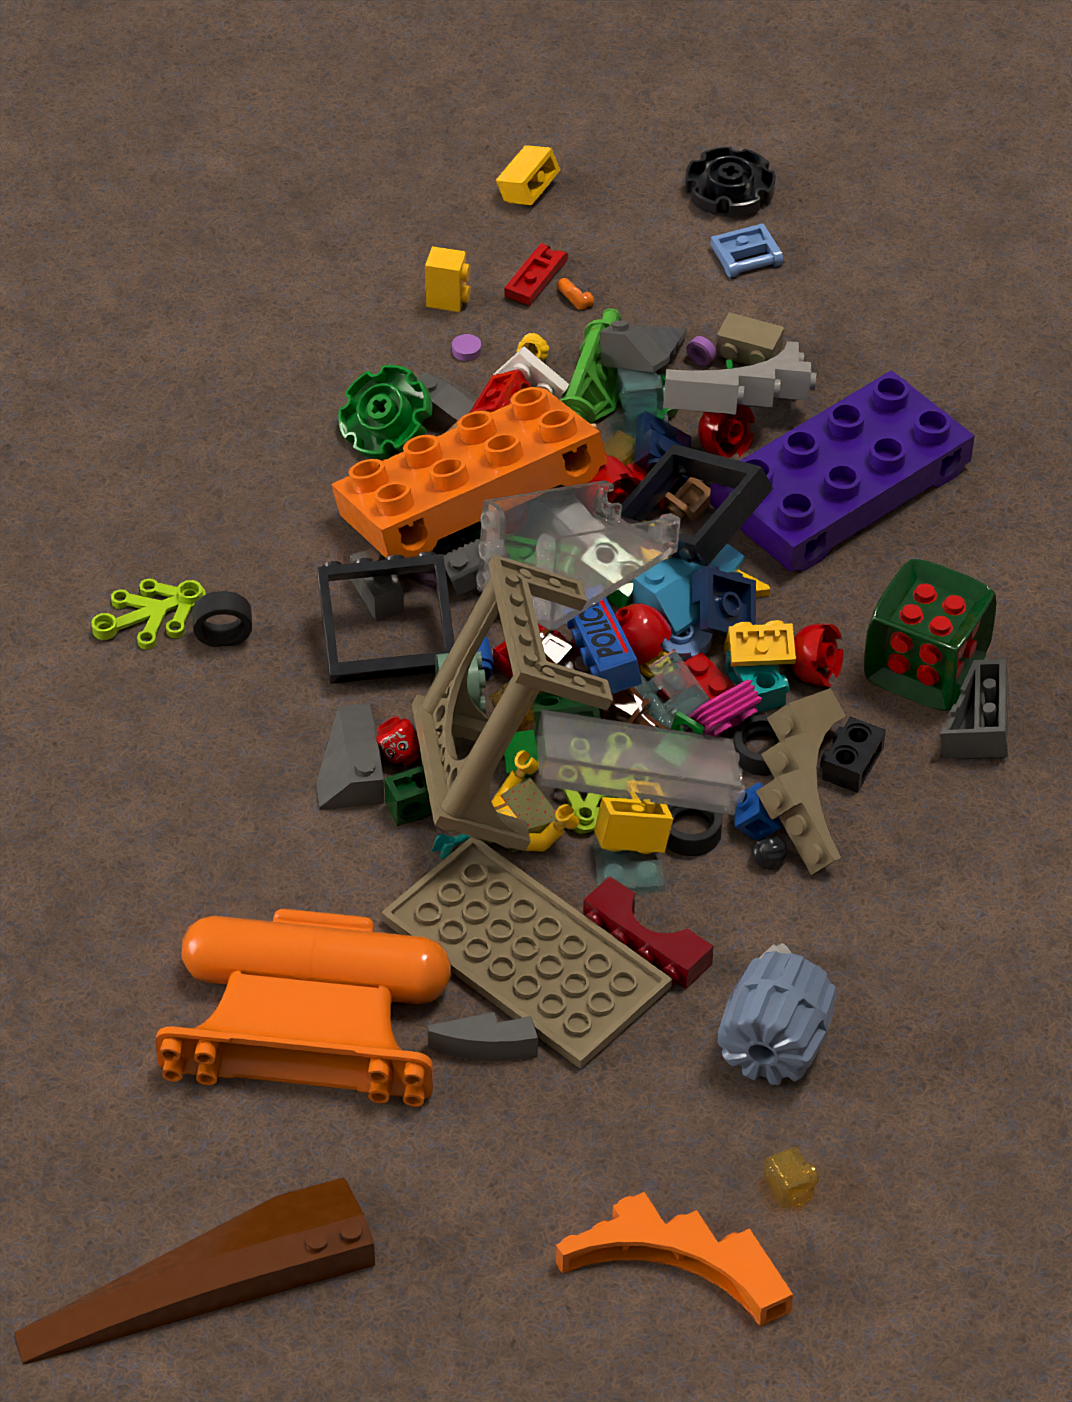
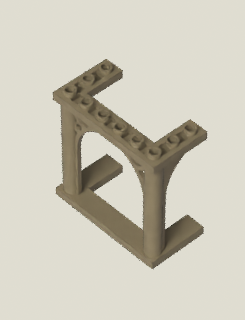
[412,554,613,851]

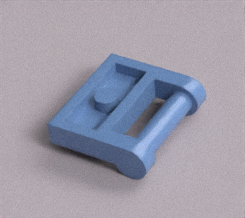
[710,223,784,279]

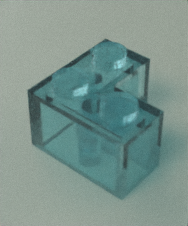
[617,368,669,447]

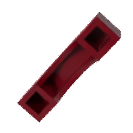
[583,876,714,989]

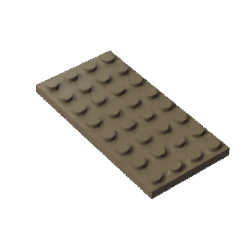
[381,837,672,1069]

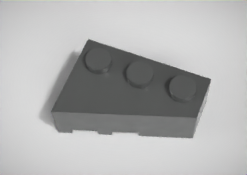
[940,659,1009,759]

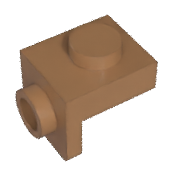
[664,477,711,522]

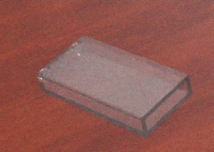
[536,710,745,815]

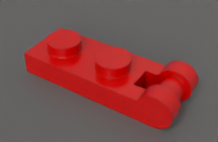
[504,243,568,306]

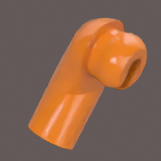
[557,278,594,310]

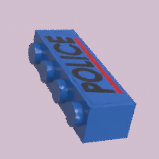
[562,586,642,694]

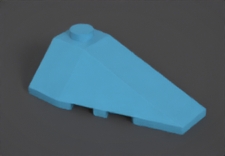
[633,544,745,636]

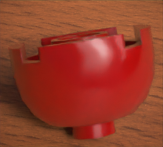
[698,404,755,458]
[615,603,671,666]
[790,623,844,687]

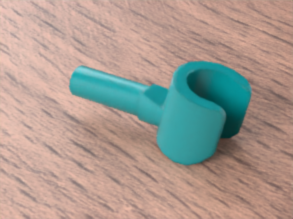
[431,834,471,860]

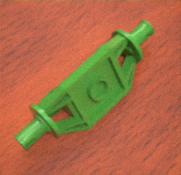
[560,308,629,424]

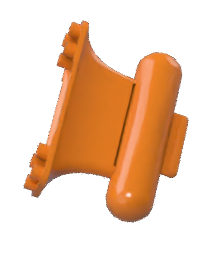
[155,909,451,1107]

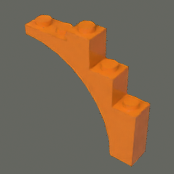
[556,1192,793,1326]

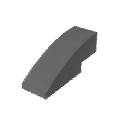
[427,1012,538,1060]

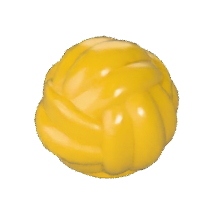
[517,333,550,362]

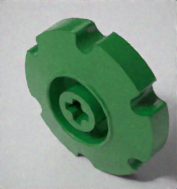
[338,365,432,459]

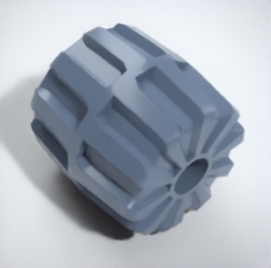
[717,951,837,1085]

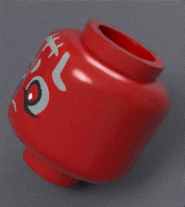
[376,716,420,766]

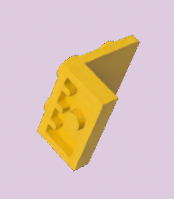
[724,620,796,667]

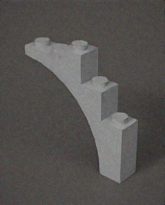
[663,341,817,414]

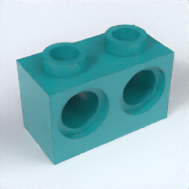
[725,651,789,714]

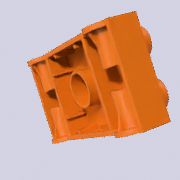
[331,387,607,558]

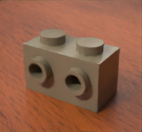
[716,312,784,365]

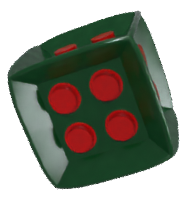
[864,559,997,711]

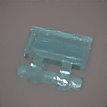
[635,649,710,729]

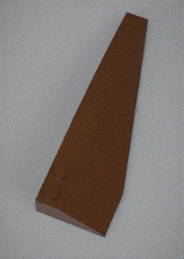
[14,1177,375,1365]

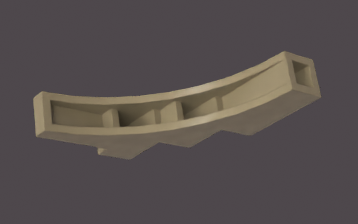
[756,688,846,875]

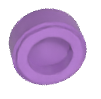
[452,334,481,361]
[686,336,717,366]

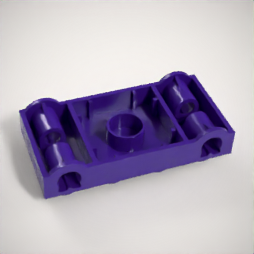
[710,370,974,573]

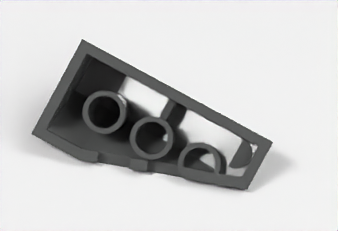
[417,372,478,431]
[316,703,384,810]

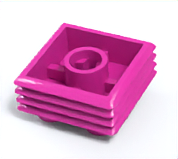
[681,680,762,744]

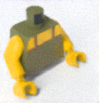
[482,750,579,853]

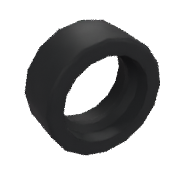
[192,591,253,647]
[732,715,780,776]
[666,793,723,856]

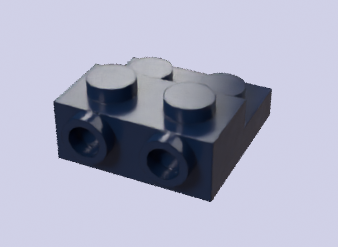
[634,410,692,488]
[692,565,756,637]

